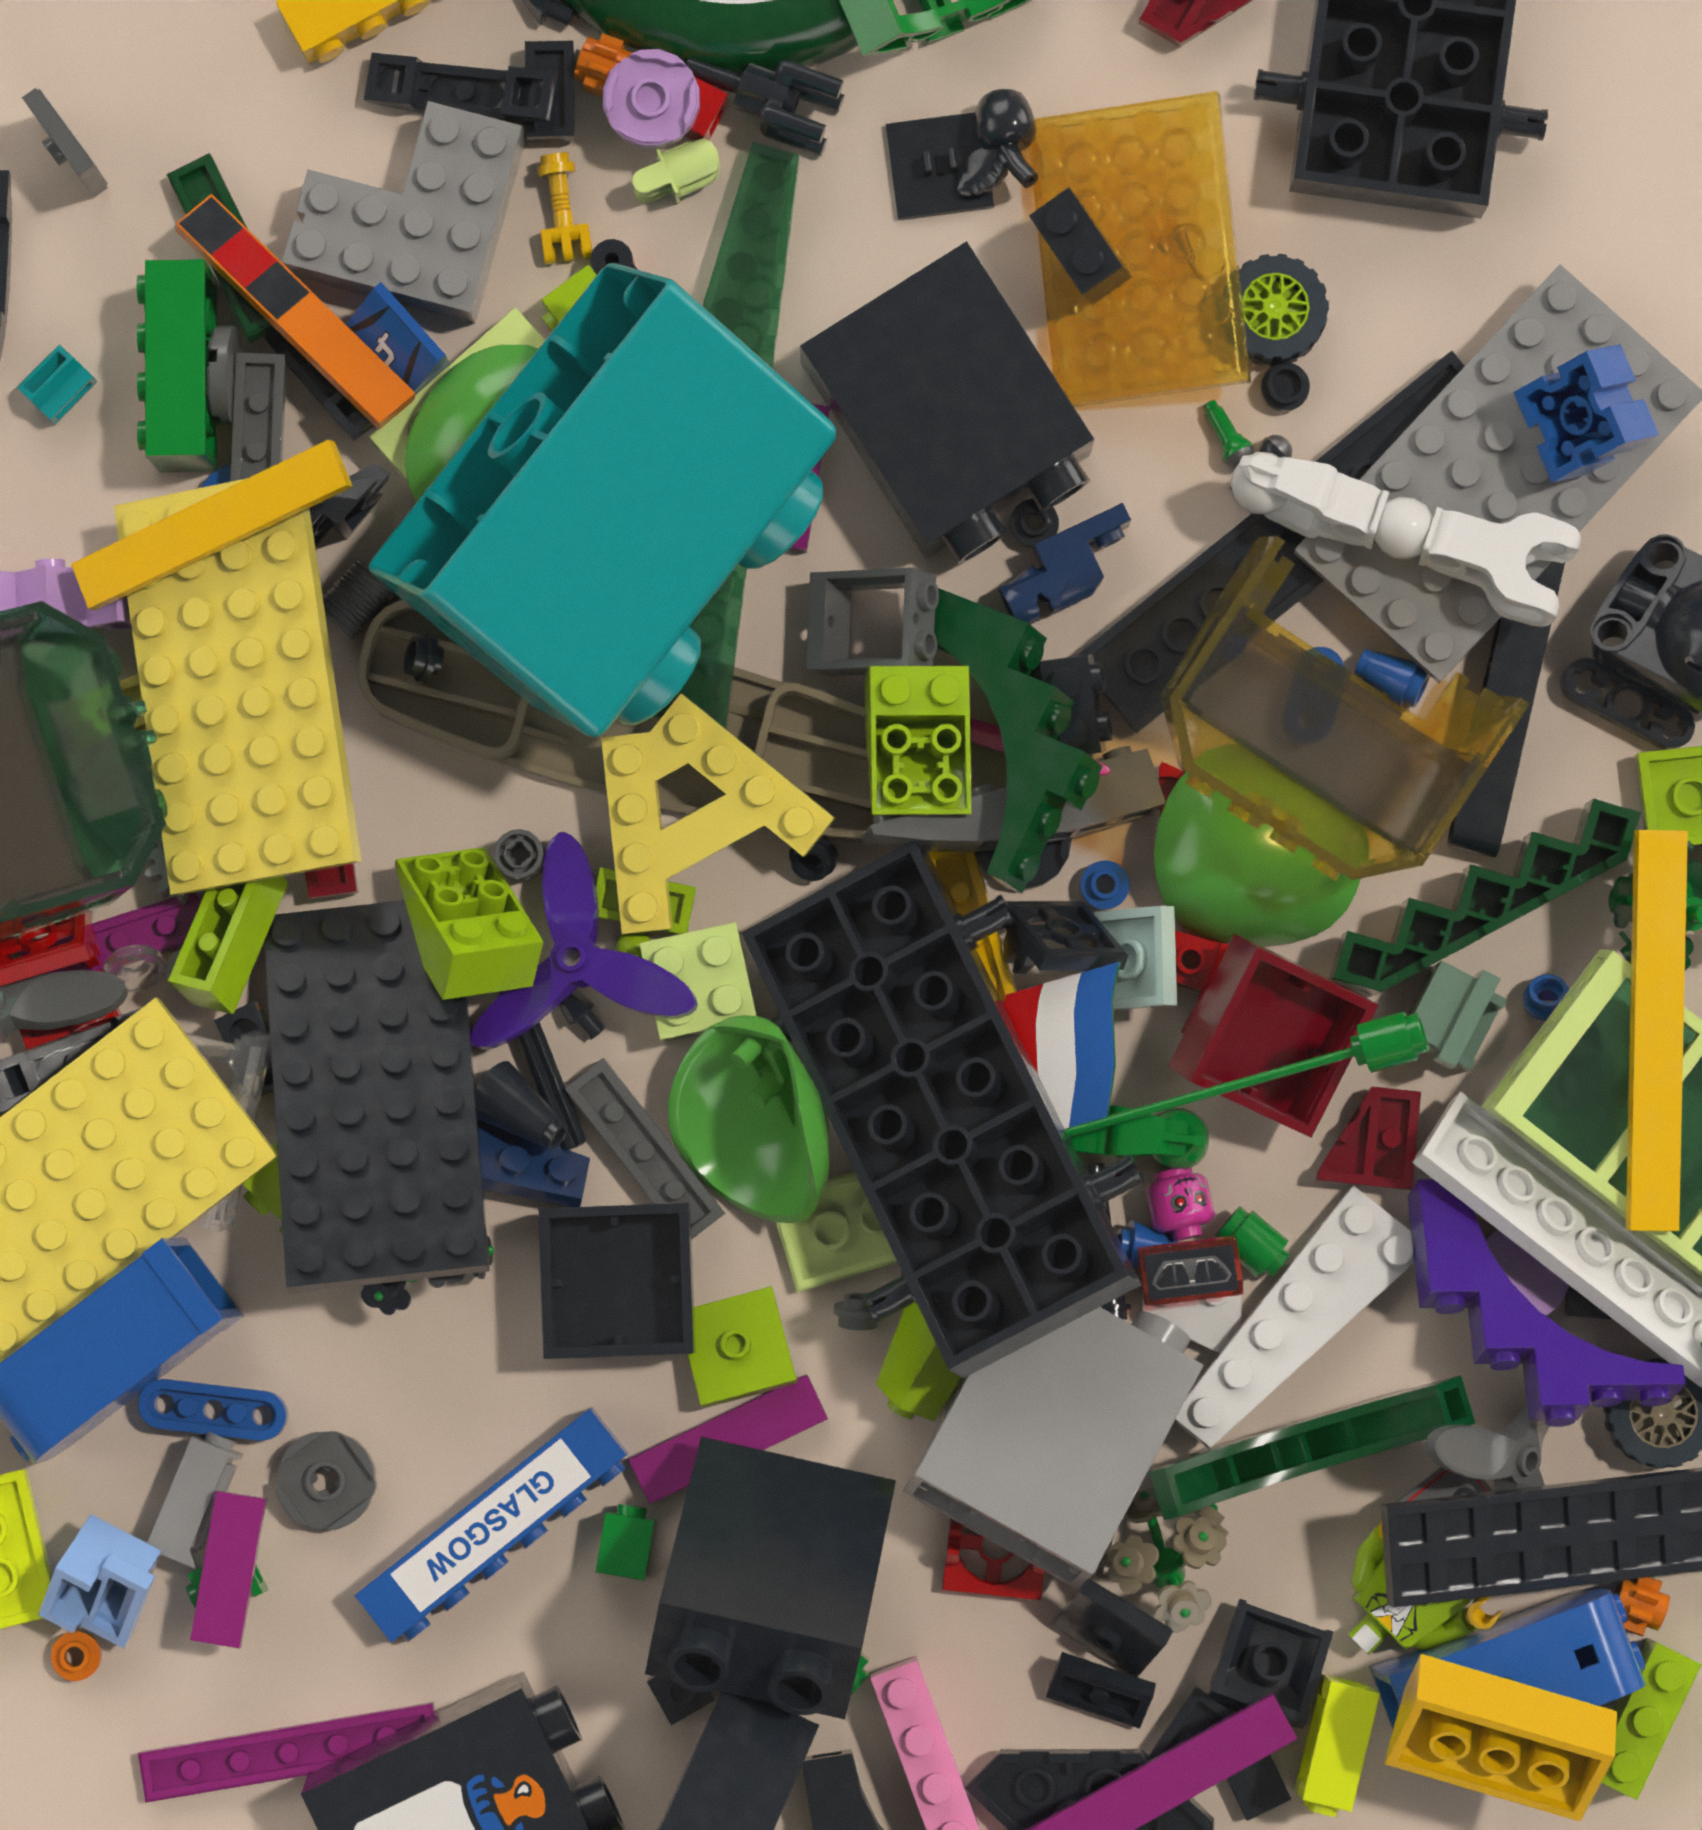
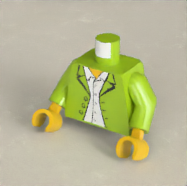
[1347,1520,1502,1655]

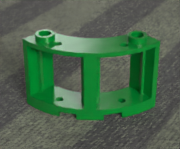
[839,0,1031,56]

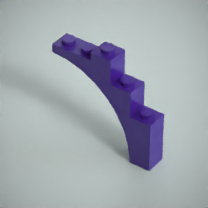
[1407,1179,1686,1427]

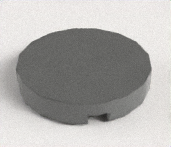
[207,326,241,424]

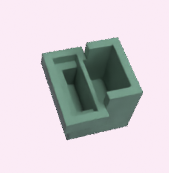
[1407,961,1507,1071]

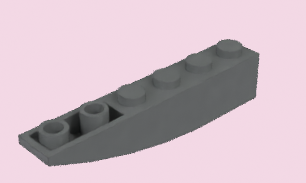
[862,746,1166,852]

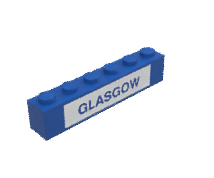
[354,1407,629,1643]

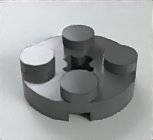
[276,1431,377,1530]

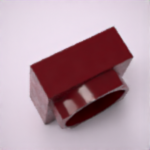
[1168,933,1379,1138]

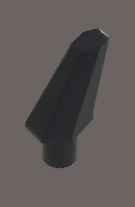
[522,0,574,27]
[558,989,605,1040]

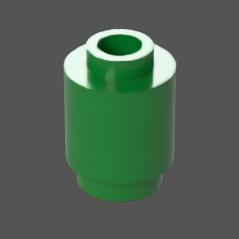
[1215,1206,1290,1278]

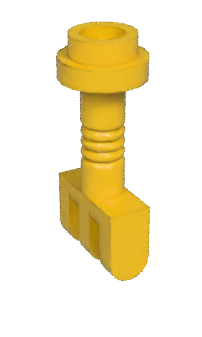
[536,152,593,265]

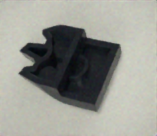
[310,463,391,547]

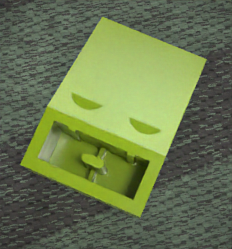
[864,666,972,815]
[395,847,544,1000]

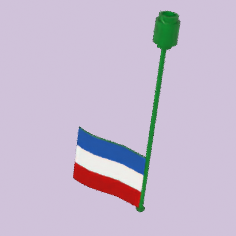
[1003,961,1429,1137]

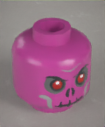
[1145,1168,1215,1242]

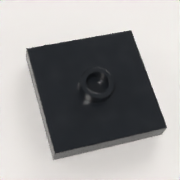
[1052,1579,1173,1677]

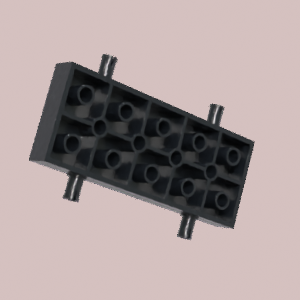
[1253,0,1548,219]
[741,841,1145,1378]

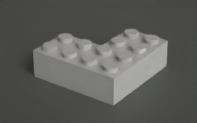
[282,101,526,324]

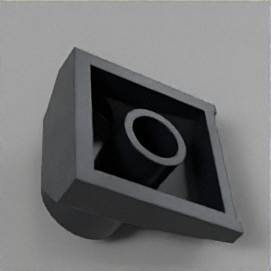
[1208,1599,1334,1729]

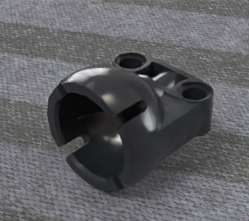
[1590,534,1702,716]

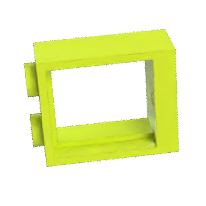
[1293,1673,1380,1817]

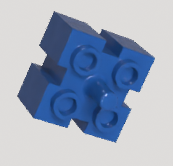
[1513,344,1659,483]

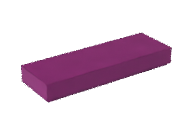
[190,1490,267,1649]

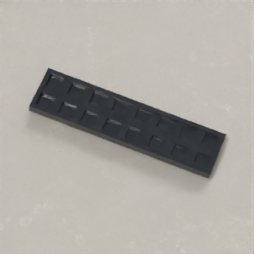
[1381,1467,1702,1607]

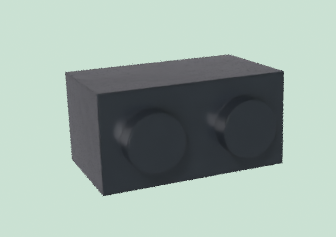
[1029,187,1132,305]

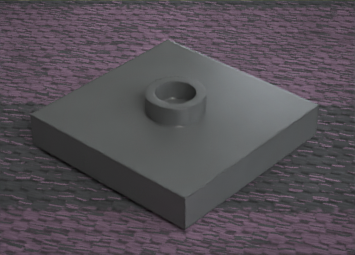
[22,88,108,198]

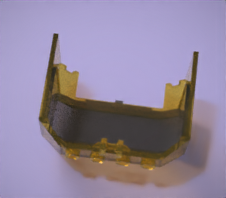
[1160,536,1530,881]

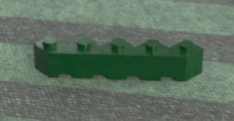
[1329,798,1641,996]

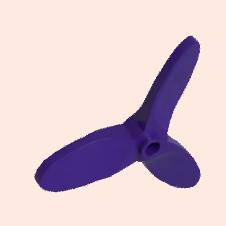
[471,832,698,1050]

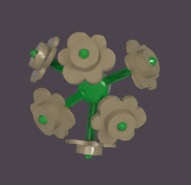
[1095,1489,1229,1633]

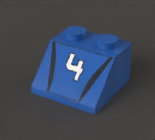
[345,282,450,395]

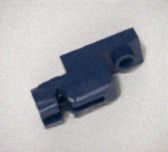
[998,502,1131,625]

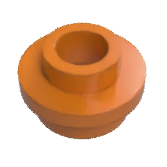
[51,1631,102,1681]

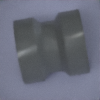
[494,829,545,882]

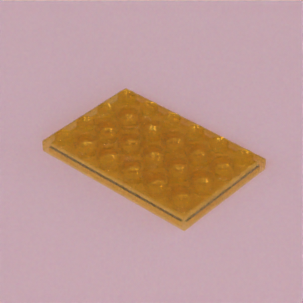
[1029,91,1251,407]

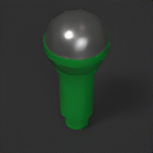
[1203,400,1255,469]

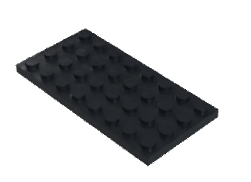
[264,900,490,1294]

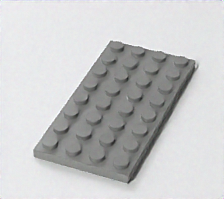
[1294,264,1702,684]

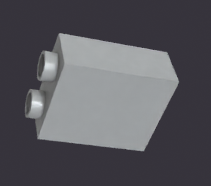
[903,1307,1204,1589]

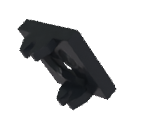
[1003,901,1129,974]

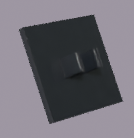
[886,112,994,220]

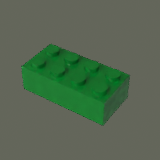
[136,259,218,472]

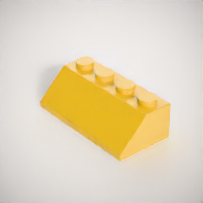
[1385,1654,1617,1822]

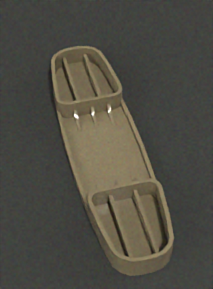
[358,600,905,843]

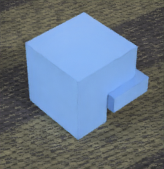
[38,1514,161,1649]

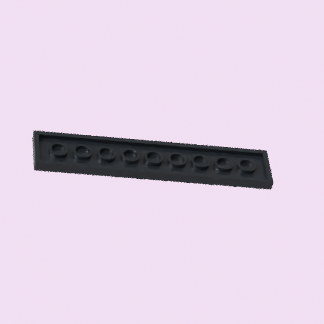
[1078,351,1465,734]

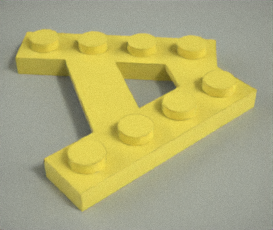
[601,694,836,934]

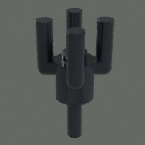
[686,57,845,157]

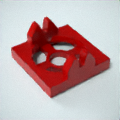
[0,898,101,986]
[942,1518,1045,1600]

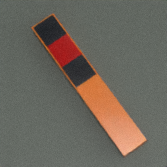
[176,194,415,430]

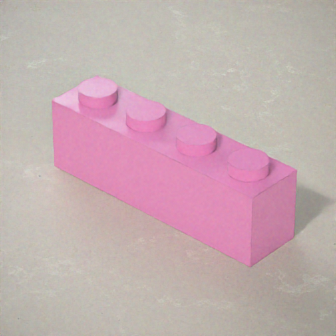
[870,1656,981,1830]

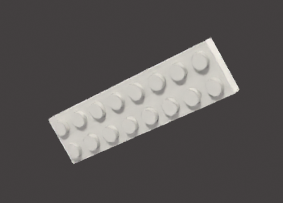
[1412,1091,1702,1388]

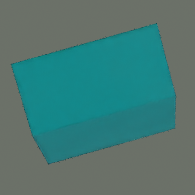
[17,344,97,425]

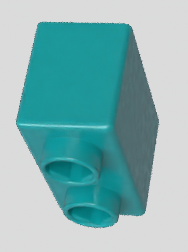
[369,263,837,737]

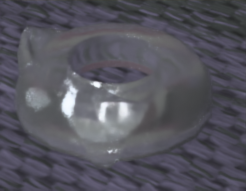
[103,945,167,992]

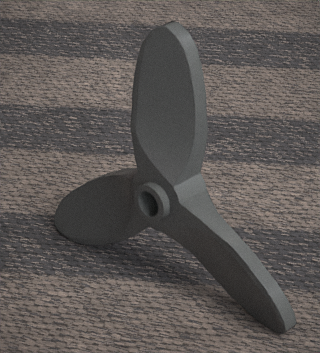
[0,970,128,1043]
[1425,1401,1550,1491]

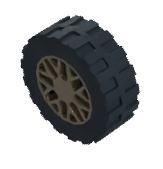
[1603,1358,1702,1468]

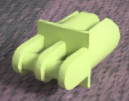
[632,138,720,204]

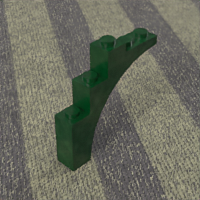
[934,588,1103,894]
[1149,1375,1476,1520]

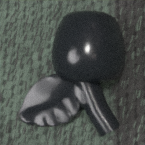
[957,88,1039,196]

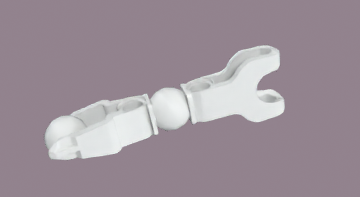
[1231,452,1581,627]

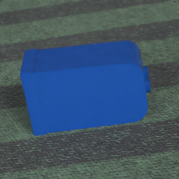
[0,1237,244,1464]
[1369,1586,1646,1730]

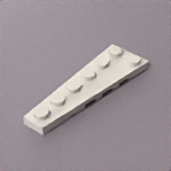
[1174,1185,1414,1449]

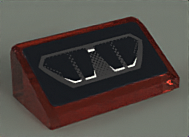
[1137,1236,1244,1306]

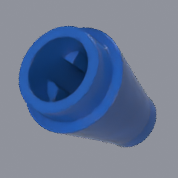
[1354,648,1430,708]

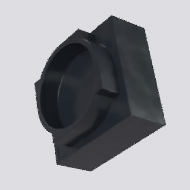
[538,1203,696,1359]

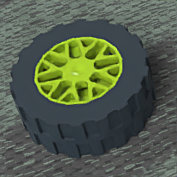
[1219,253,1329,367]

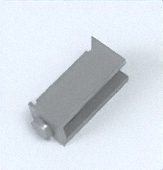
[147,1431,243,1569]

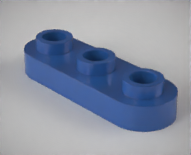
[138,1379,288,1441]

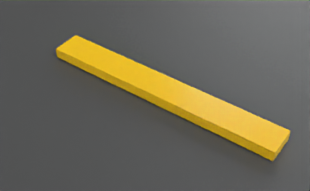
[1626,830,1688,1231]

